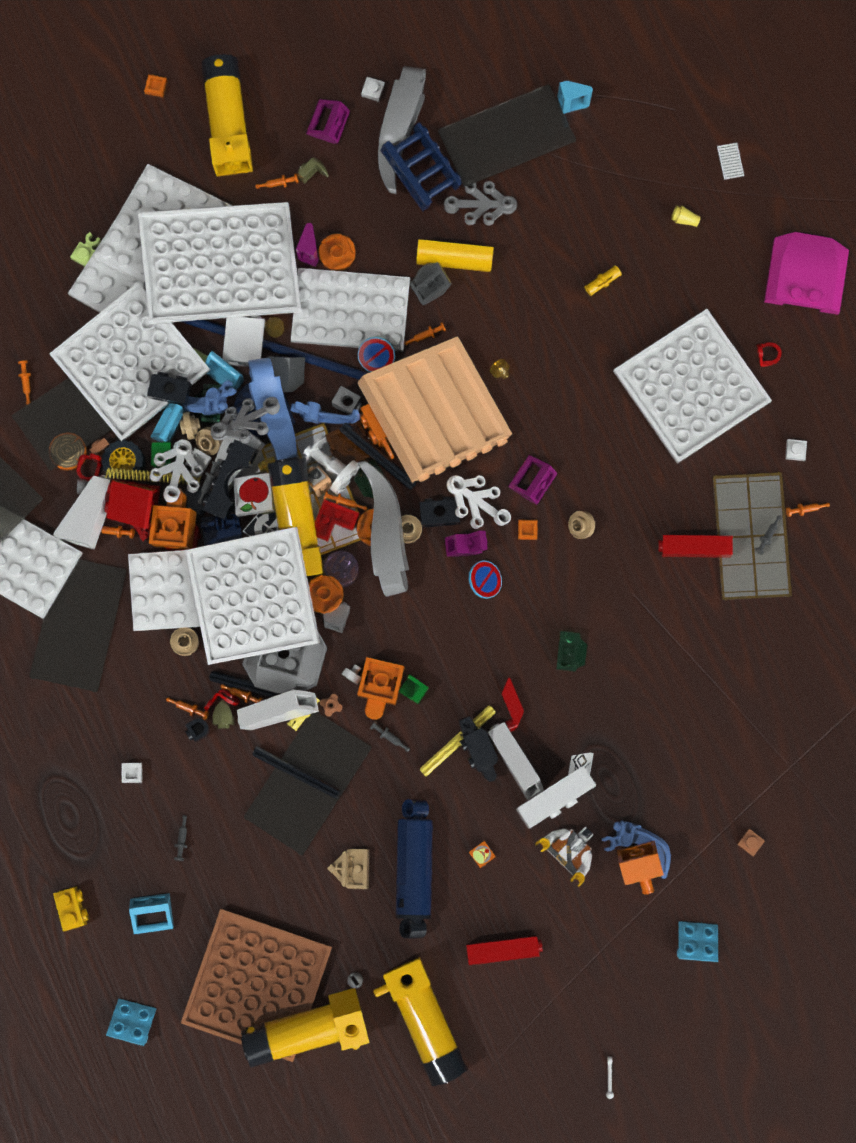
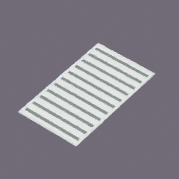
[717,143,744,179]

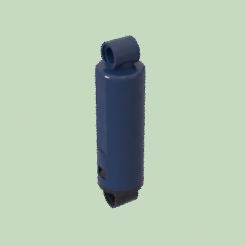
[396,799,433,939]

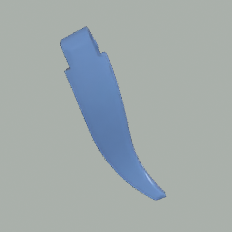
[248,357,297,460]

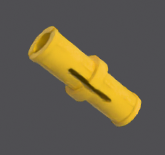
[584,265,622,296]

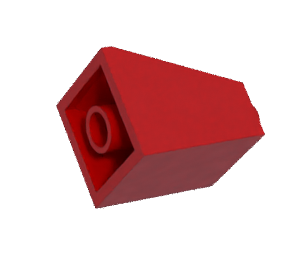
[105,478,161,529]

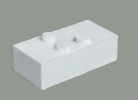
[516,765,596,829]

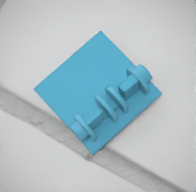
[677,921,718,962]
[106,999,156,1046]

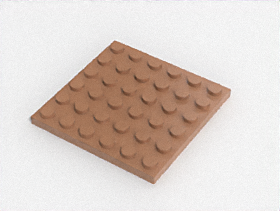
[181,909,332,1062]

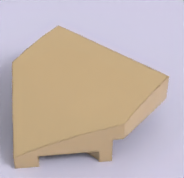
[327,849,369,889]

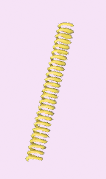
[105,468,201,484]

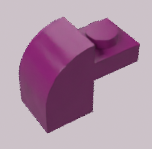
[445,531,487,557]

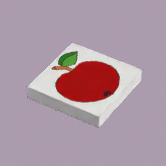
[233,473,274,517]

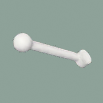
[606,1056,614,1099]

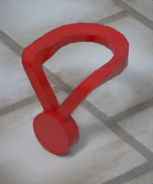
[757,342,782,367]
[76,453,102,481]
[204,689,240,711]

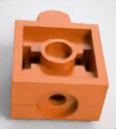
[360,404,397,460]
[149,491,197,550]
[357,657,405,720]

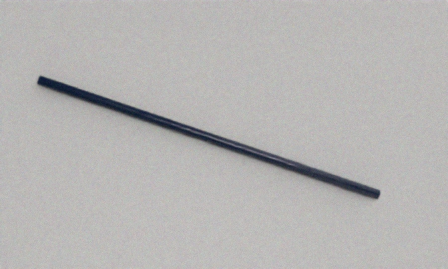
[180,320,368,380]

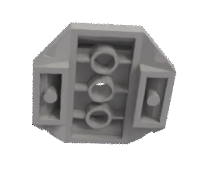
[242,632,327,694]

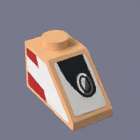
[307,465,332,498]

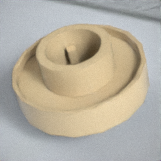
[179,412,201,440]
[195,427,223,455]
[569,511,595,539]
[401,515,422,543]
[170,628,199,656]

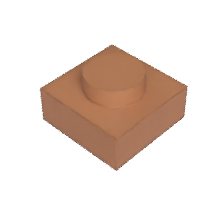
[89,438,110,457]
[737,829,765,857]

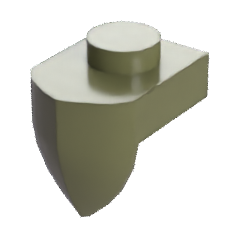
[298,157,329,184]
[213,700,234,729]

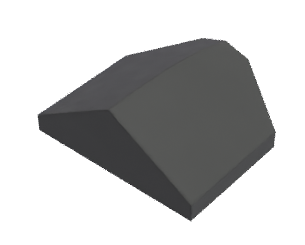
[410,262,452,305]
[267,356,305,392]

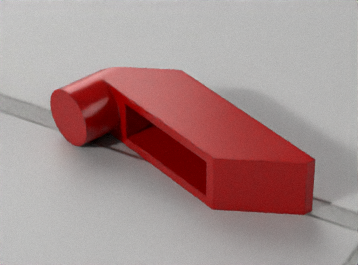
[502,677,524,732]

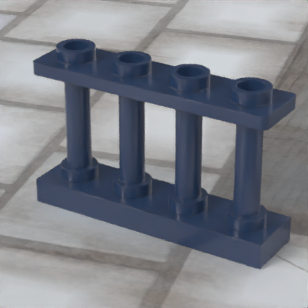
[380,122,462,212]

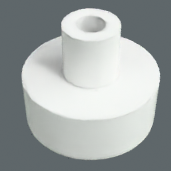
[342,665,361,685]

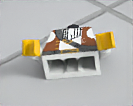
[535,827,593,887]

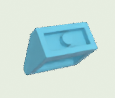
[557,81,593,114]
[205,351,244,390]
[151,403,185,442]
[129,893,174,934]

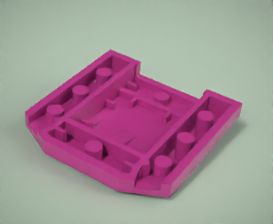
[764,232,849,315]

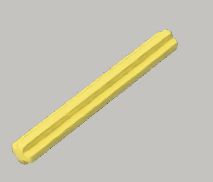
[420,705,496,776]

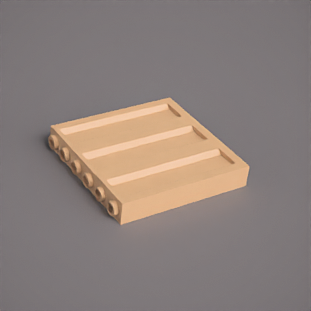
[358,336,512,483]

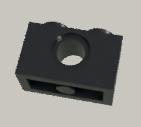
[147,372,192,407]
[420,497,460,528]

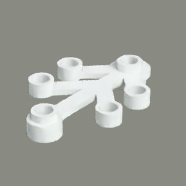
[150,439,203,503]
[447,475,511,529]

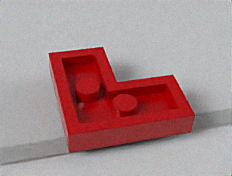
[315,499,360,542]

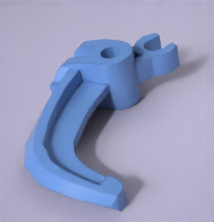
[180,380,237,415]
[290,401,360,424]
[601,820,671,879]

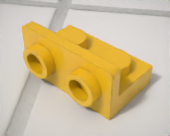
[53,887,89,932]

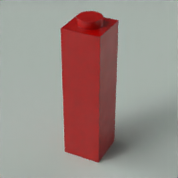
[658,535,733,558]
[466,936,543,965]

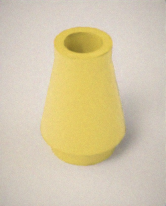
[671,205,701,227]

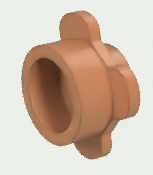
[320,694,342,717]

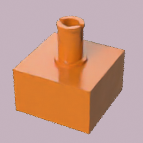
[617,840,664,894]

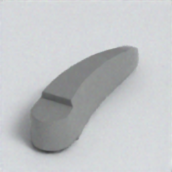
[378,66,426,194]
[358,461,409,597]

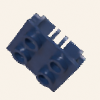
[201,514,242,546]

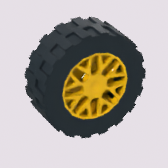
[102,440,146,481]

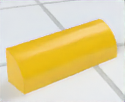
[417,239,493,272]

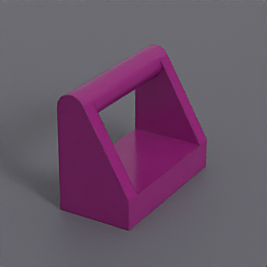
[306,99,350,144]
[296,223,319,267]
[508,455,557,505]

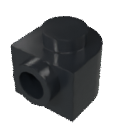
[185,718,210,742]

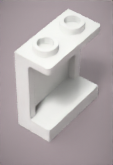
[222,316,266,367]

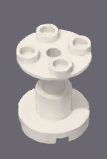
[302,434,360,494]

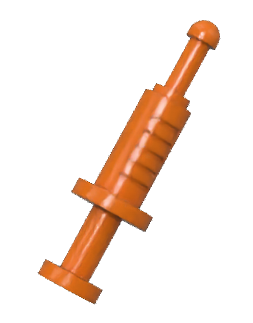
[255,174,299,189]
[404,322,446,345]
[18,361,31,405]
[323,491,367,511]
[786,502,830,517]
[101,526,135,538]
[221,684,263,703]
[166,697,209,720]

